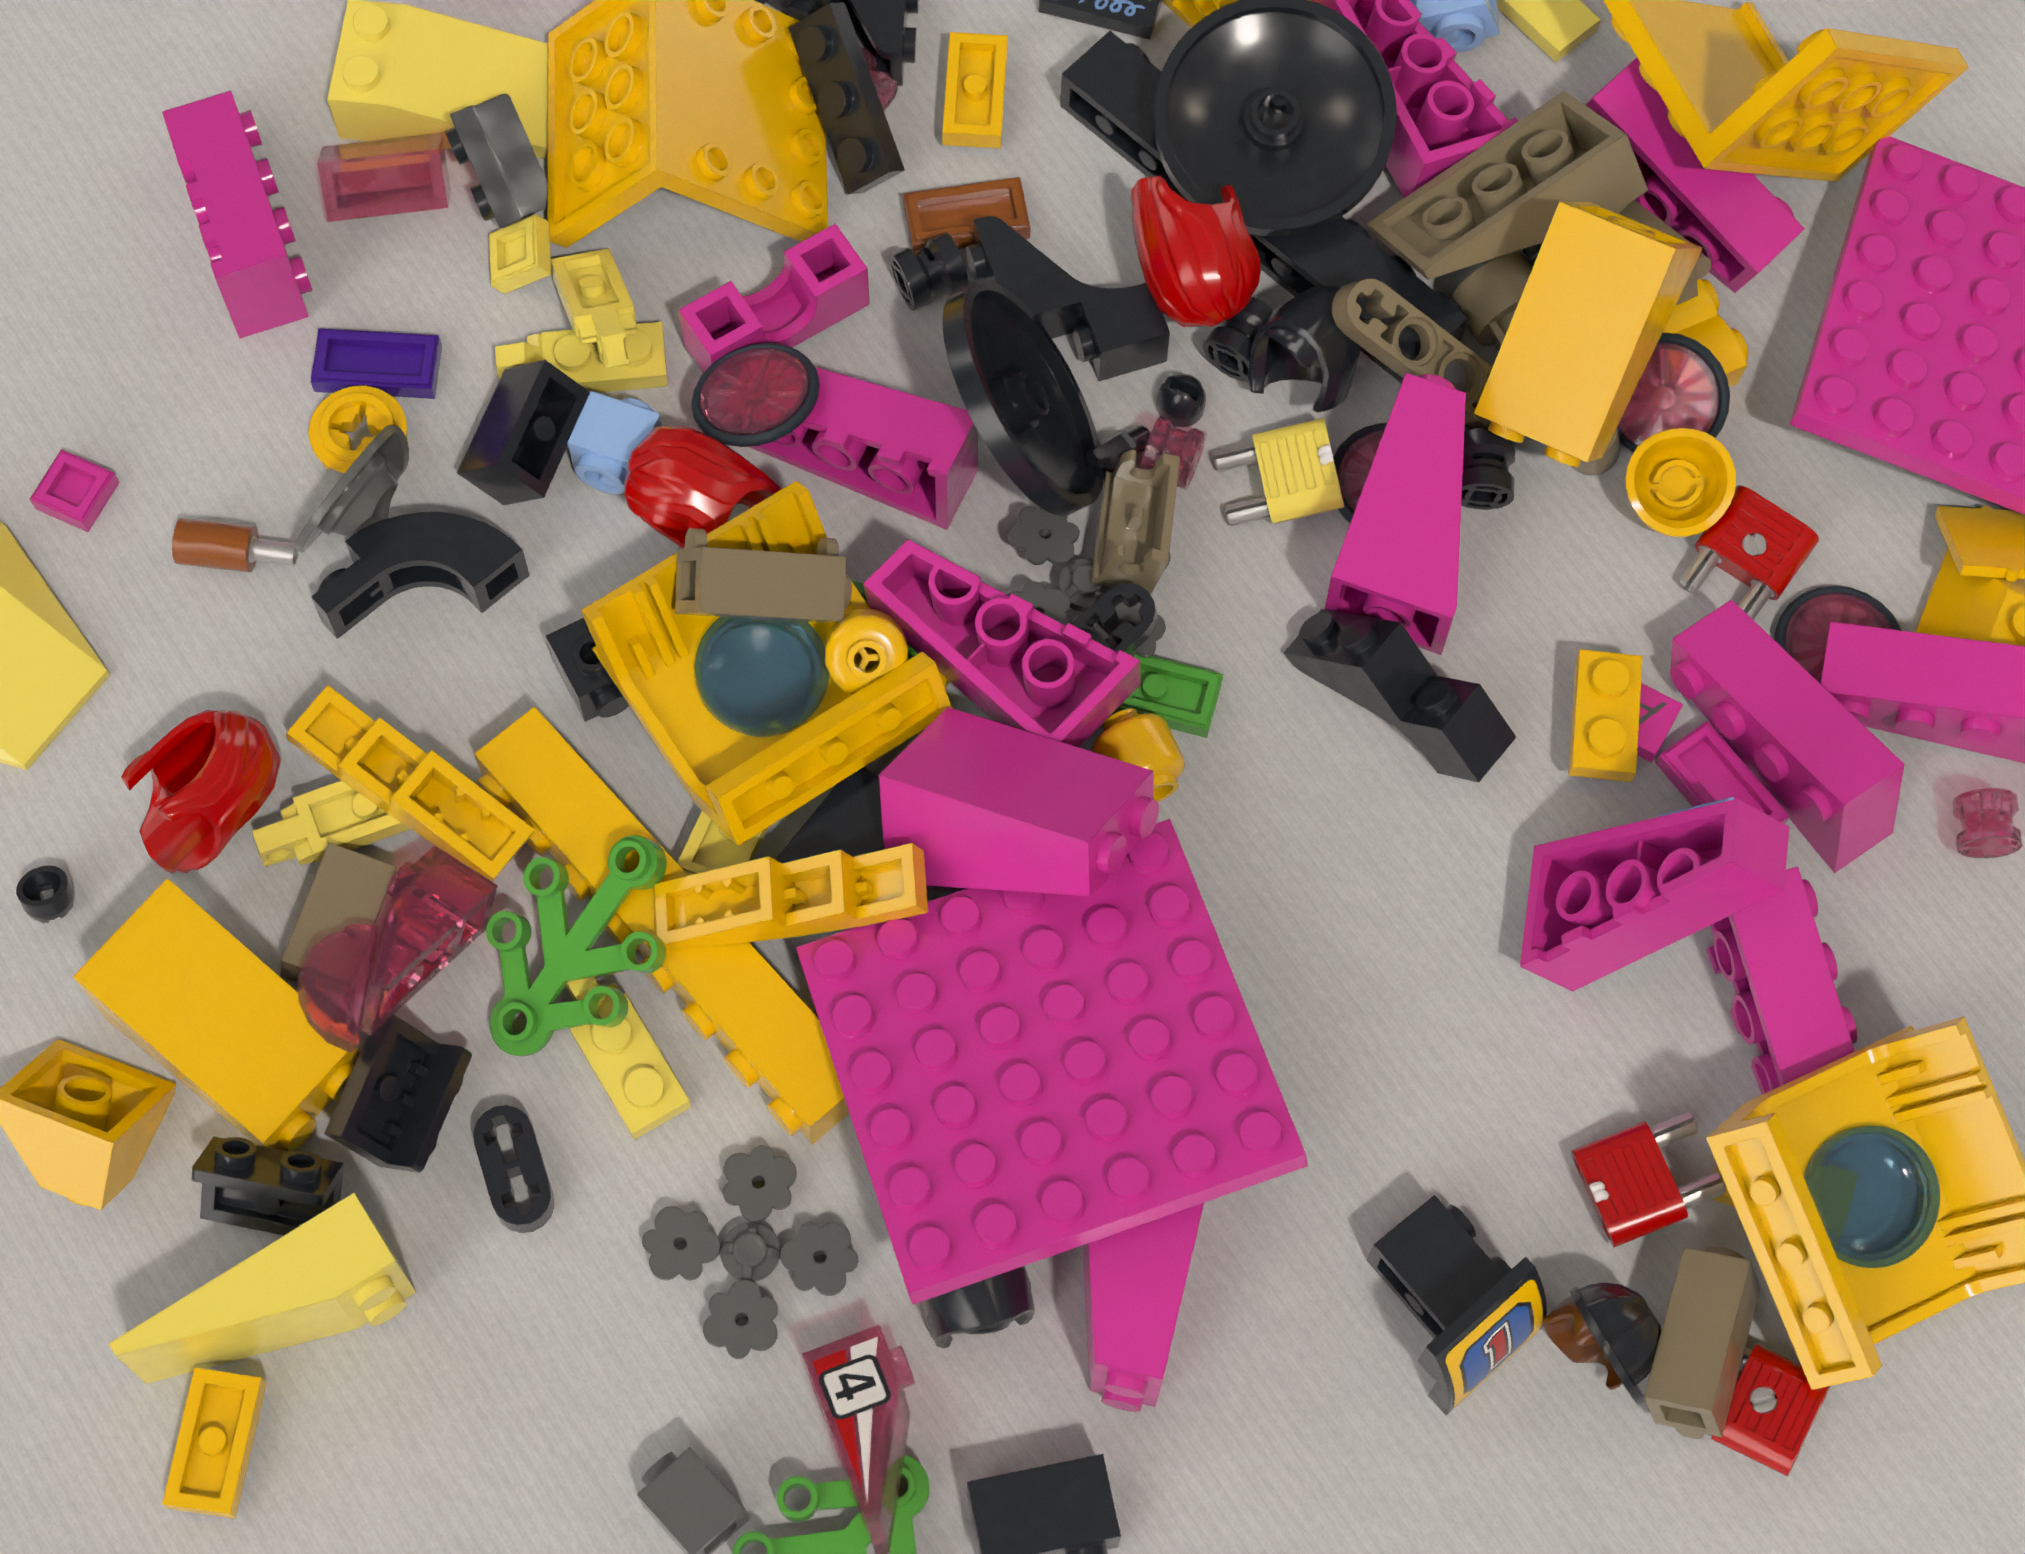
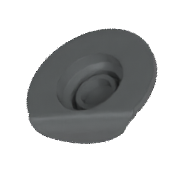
[294,425,409,553]

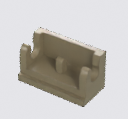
[1090,450,1180,595]
[280,842,397,995]

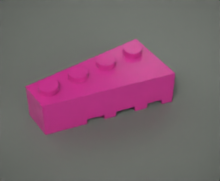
[1312,0,1518,198]
[1586,57,1805,293]
[162,91,313,339]
[723,355,978,530]
[863,539,1141,747]
[1670,600,1904,874]
[1821,622,2025,763]
[1520,799,1790,992]
[1706,866,1857,1095]

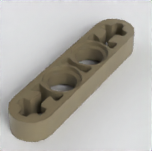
[1332,279,1493,429]

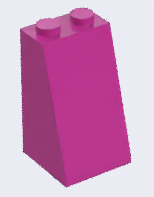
[1324,373,1466,655]
[879,707,1159,896]
[1082,1203,1204,1412]

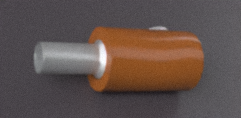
[172,518,298,572]

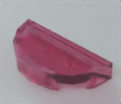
[298,924,379,1053]

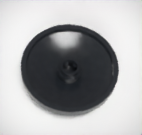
[1153,0,1397,237]
[942,279,1103,516]

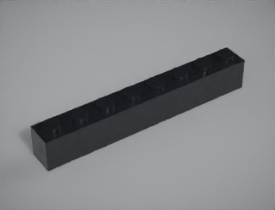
[1060,31,1468,384]

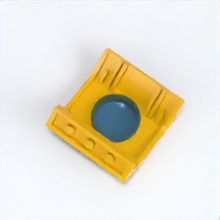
[581,481,952,846]
[1706,1016,2025,1390]

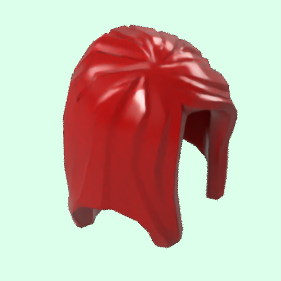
[1130,176,1261,327]
[624,426,782,549]
[121,710,282,874]

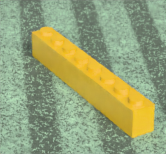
[474,707,849,1145]

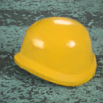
[1625,428,1736,537]

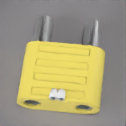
[1213,417,1345,526]

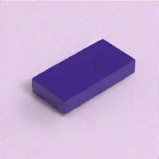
[310,328,442,399]

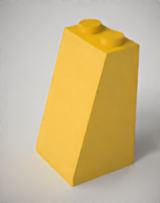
[1474,201,1702,467]
[73,878,360,1151]

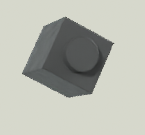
[637,1447,749,1554]

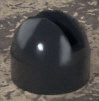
[1157,373,1206,427]
[16,865,74,923]

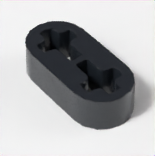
[473,1105,555,1233]

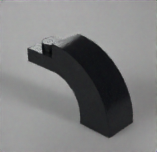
[311,512,530,639]

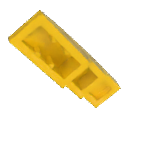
[286,685,535,881]
[654,843,928,949]

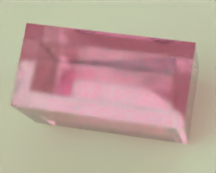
[317,133,451,222]

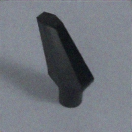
[1086,425,1153,469]

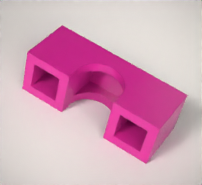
[678,223,870,391]

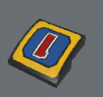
[1417,1256,1547,1415]

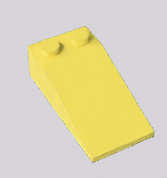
[327,0,548,159]
[108,1193,416,1384]

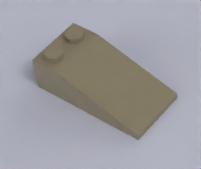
[1367,91,1648,280]

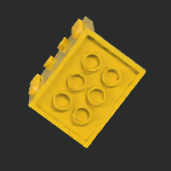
[547,0,828,248]
[1603,0,1969,182]

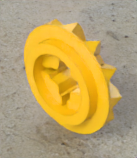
[308,386,408,474]

